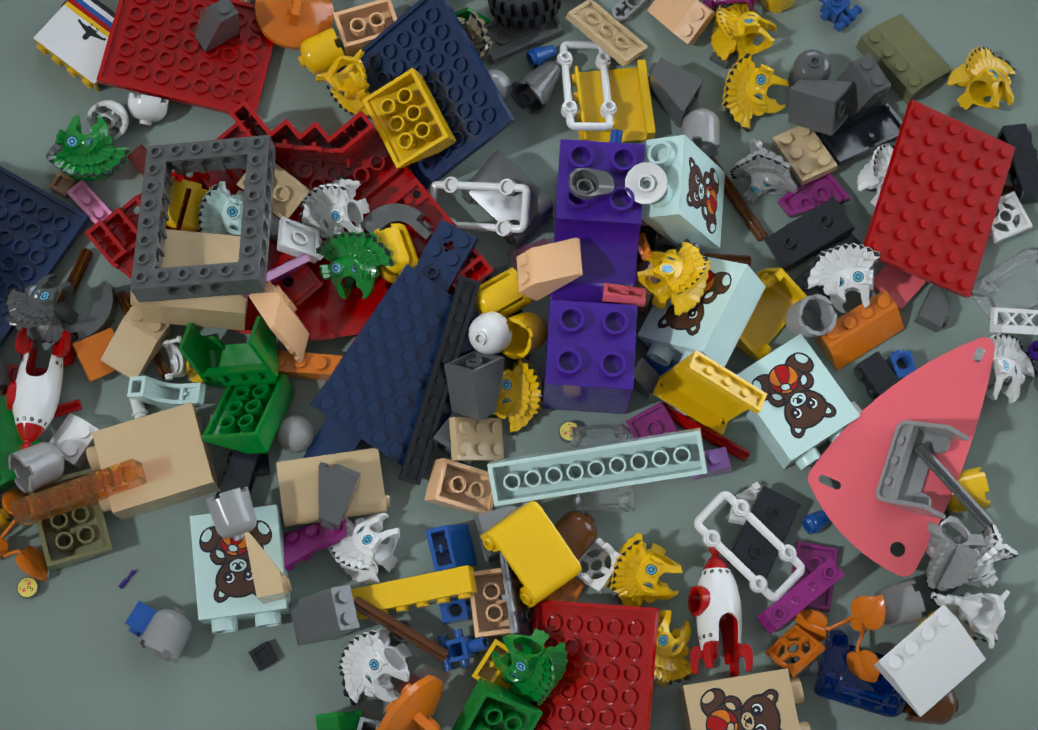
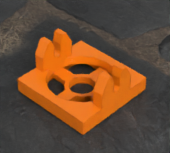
[765,624,825,678]

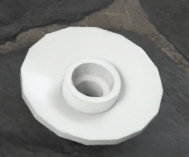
[625,162,667,204]

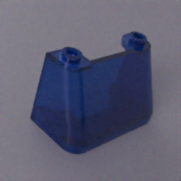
[814,629,907,717]

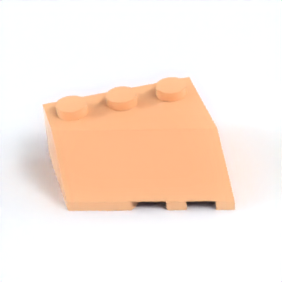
[248,281,309,364]

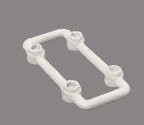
[556,41,617,131]
[429,176,531,237]
[694,491,805,601]

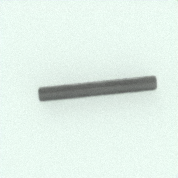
[914,443,993,529]

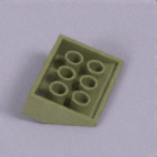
[856,14,952,104]
[29,468,113,571]

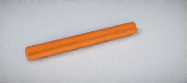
[638,232,652,260]

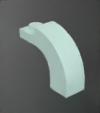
[127,376,206,407]

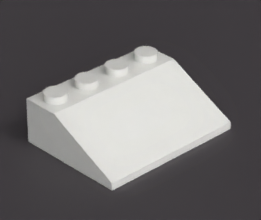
[874,605,986,717]

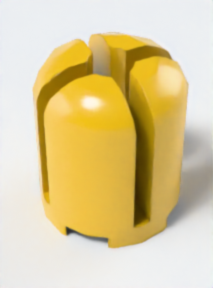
[166,176,212,232]
[373,223,419,283]
[475,267,532,318]

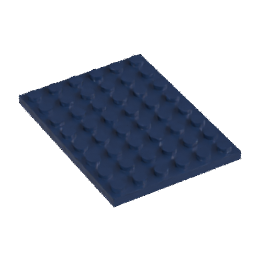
[353,0,515,190]
[0,166,90,348]
[310,264,496,466]

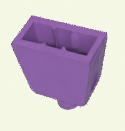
[692,447,732,481]

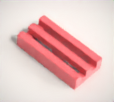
[602,283,646,307]

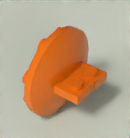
[255,0,334,50]
[376,674,444,730]

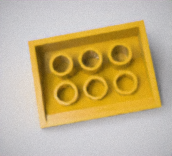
[362,68,456,169]

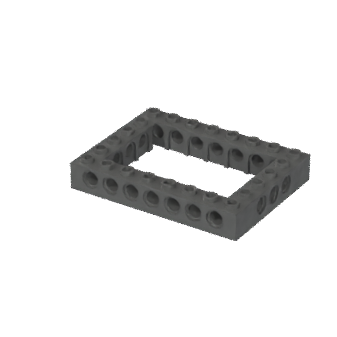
[130,135,276,302]

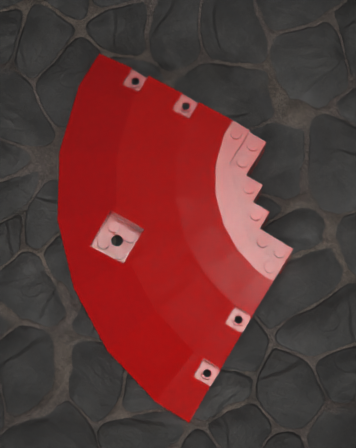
[85,100,494,341]

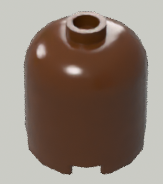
[554,511,598,561]
[902,689,959,725]

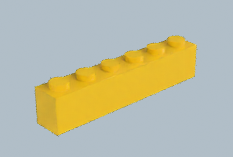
[351,565,477,621]

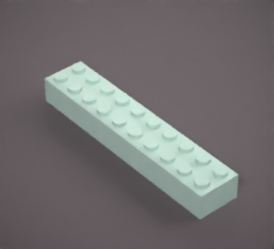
[487,428,707,506]

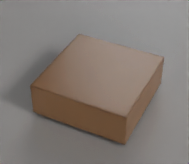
[48,171,78,199]

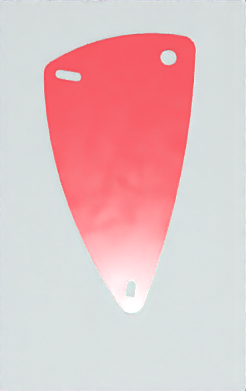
[808,337,995,577]

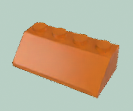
[814,289,904,371]

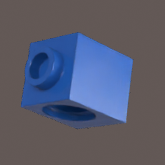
[886,349,917,381]
[439,598,472,625]
[125,601,157,637]

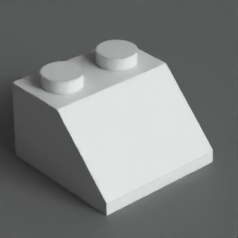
[49,413,99,470]

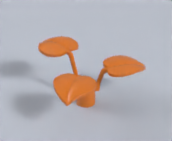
[0,488,48,581]
[794,595,886,682]

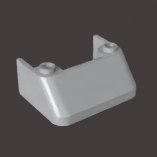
[876,420,970,519]

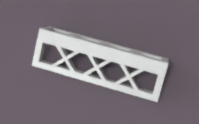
[990,307,1038,335]

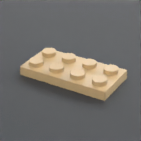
[565,0,648,67]

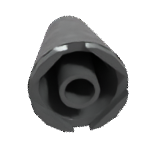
[511,61,562,114]

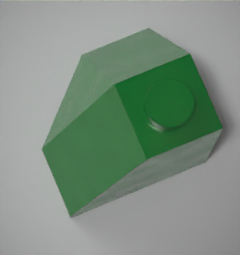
[315,710,364,730]

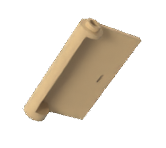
[276,448,391,527]

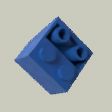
[425,524,478,572]

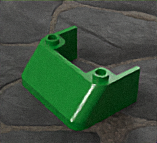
[178,316,279,387]

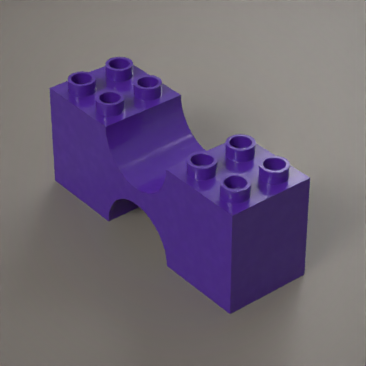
[543,139,645,414]

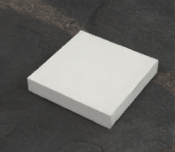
[277,217,320,263]

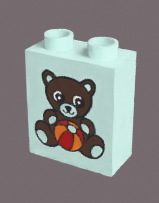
[641,135,725,250]
[637,256,766,367]
[737,334,860,471]
[190,505,291,634]

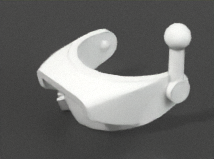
[162,336,187,381]

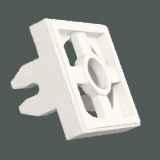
[989,191,1033,244]
[575,538,620,593]

